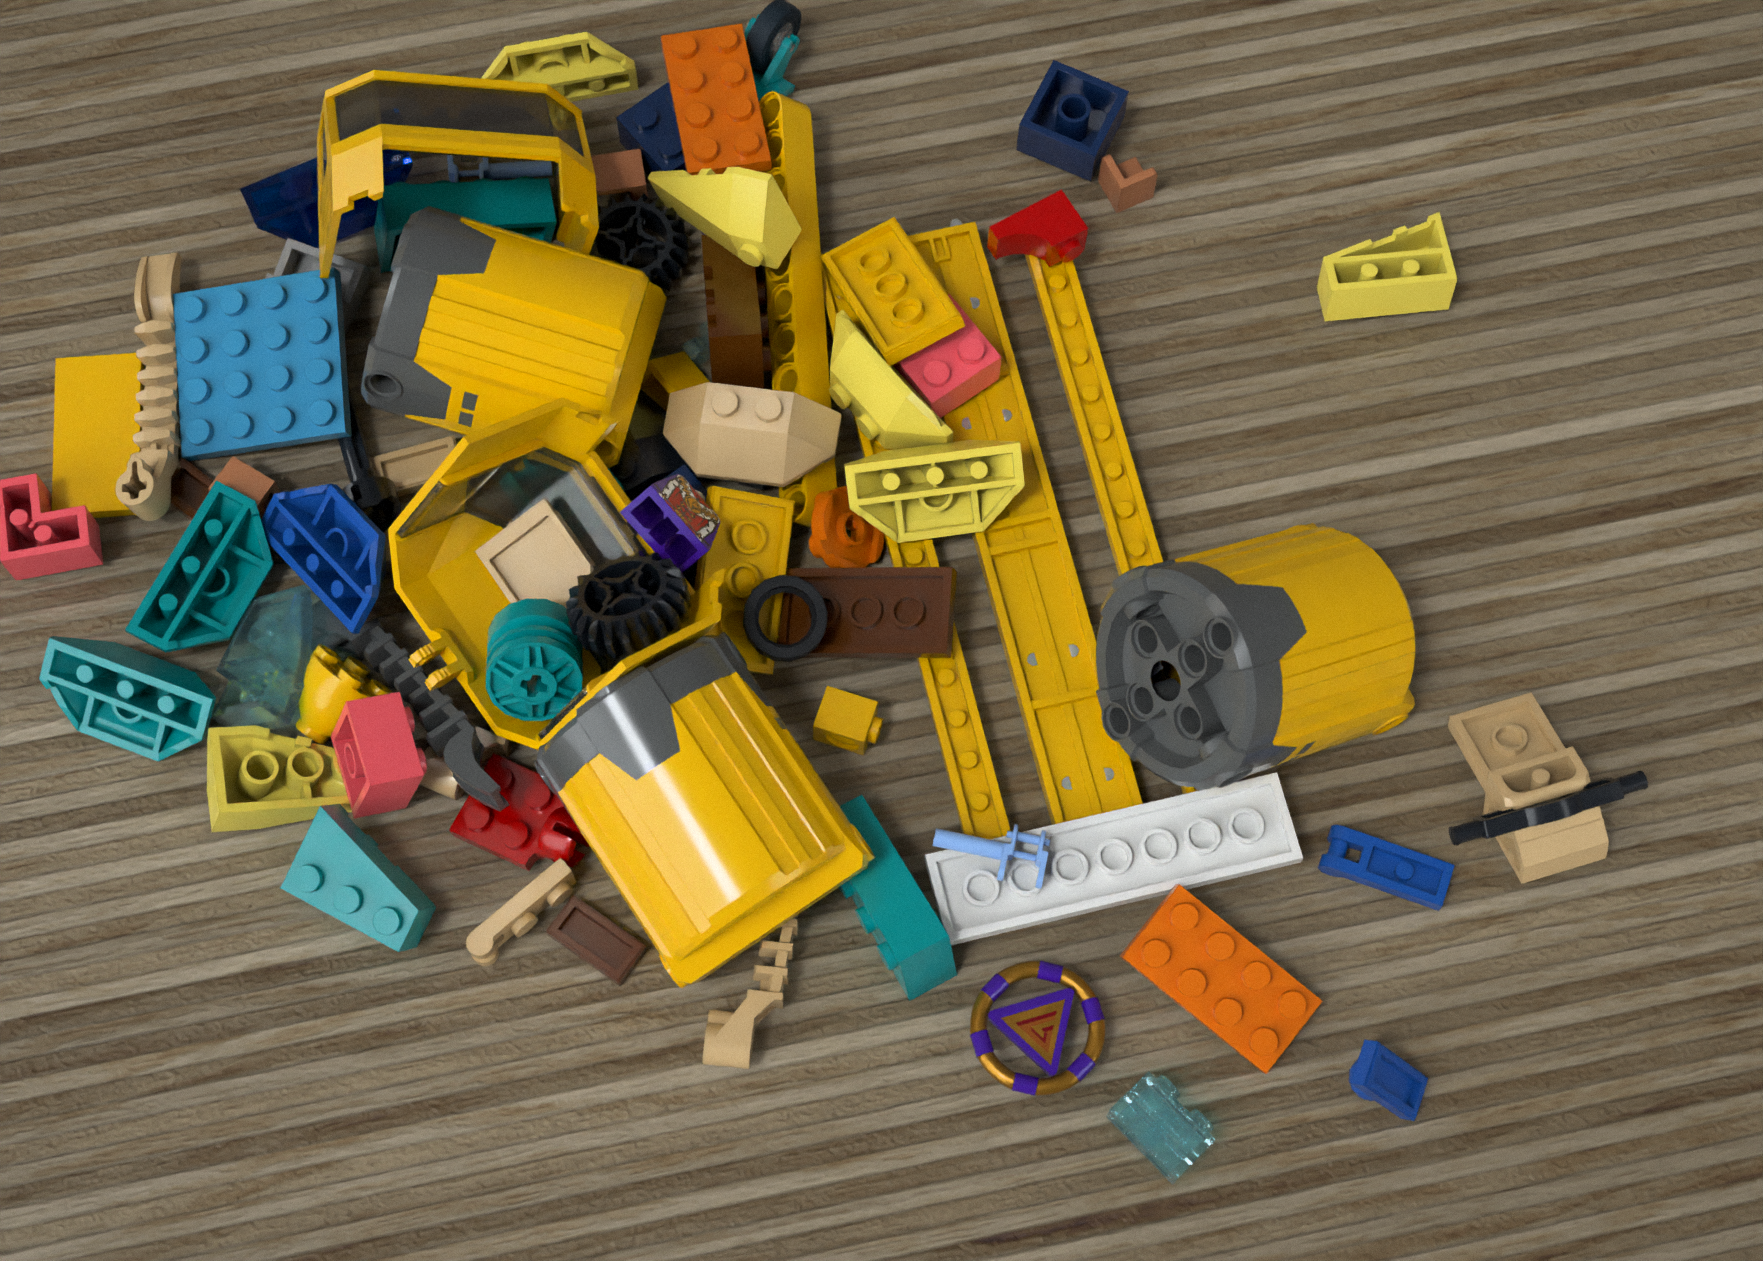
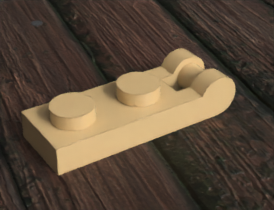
[466,858,577,966]

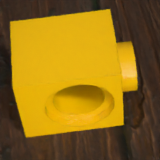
[813,686,884,756]

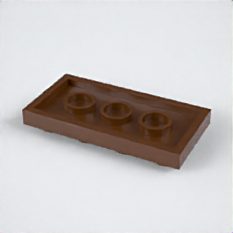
[777,567,957,658]

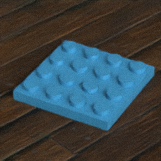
[173,267,352,461]

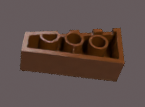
[701,235,772,389]

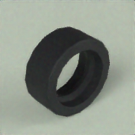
[743,575,828,662]

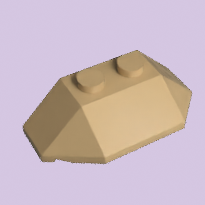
[663,382,842,487]

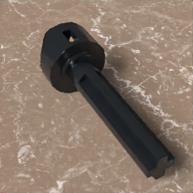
[338,384,401,533]

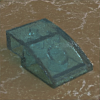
[211,585,313,730]

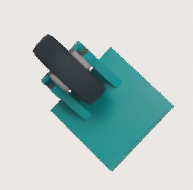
[744,0,801,101]

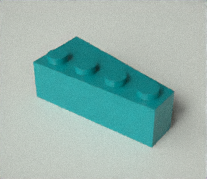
[374,176,556,273]
[839,795,957,1001]

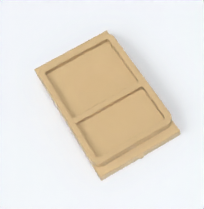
[475,498,596,648]

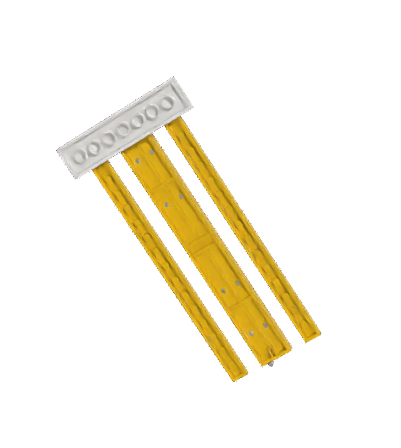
[821,219,1303,945]

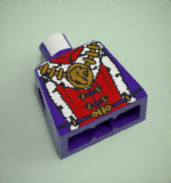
[620,474,721,573]

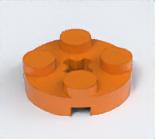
[809,485,884,568]

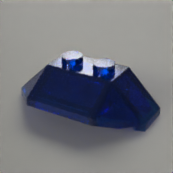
[240,149,413,248]

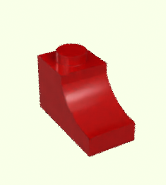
[987,189,1088,267]

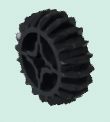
[589,192,689,291]
[566,550,691,660]

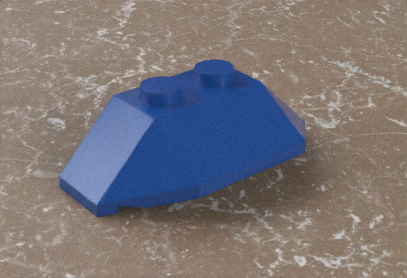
[261,484,386,634]

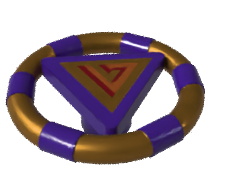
[970,961,1105,1096]

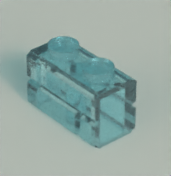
[1106,1072,1216,1185]

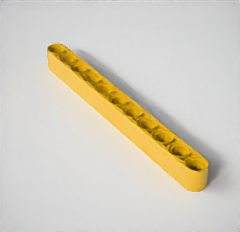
[759,91,837,528]

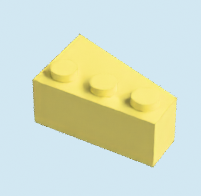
[1317,212,1457,321]

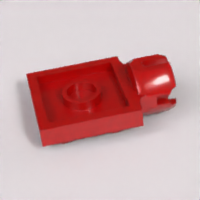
[449,753,590,872]

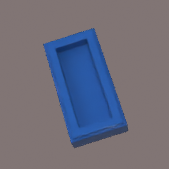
[1348,1040,1428,1121]

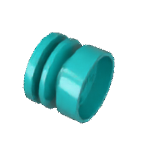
[486,598,583,721]

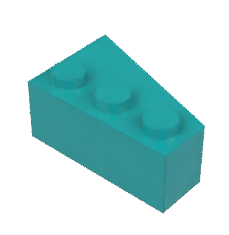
[280,804,437,952]

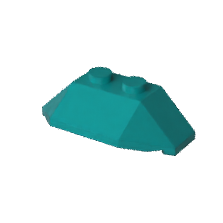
[125,480,274,653]
[39,636,216,762]

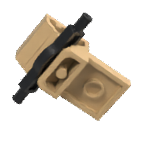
[1448,692,1648,884]

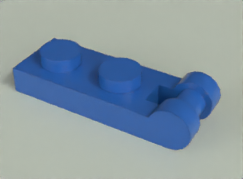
[1318,825,1455,911]

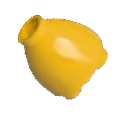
[295,644,393,745]

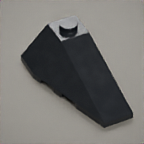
[609,388,695,502]

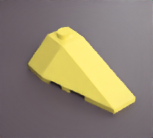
[648,167,802,269]
[207,725,352,832]

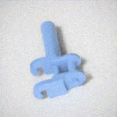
[447,154,553,183]
[933,824,1050,889]

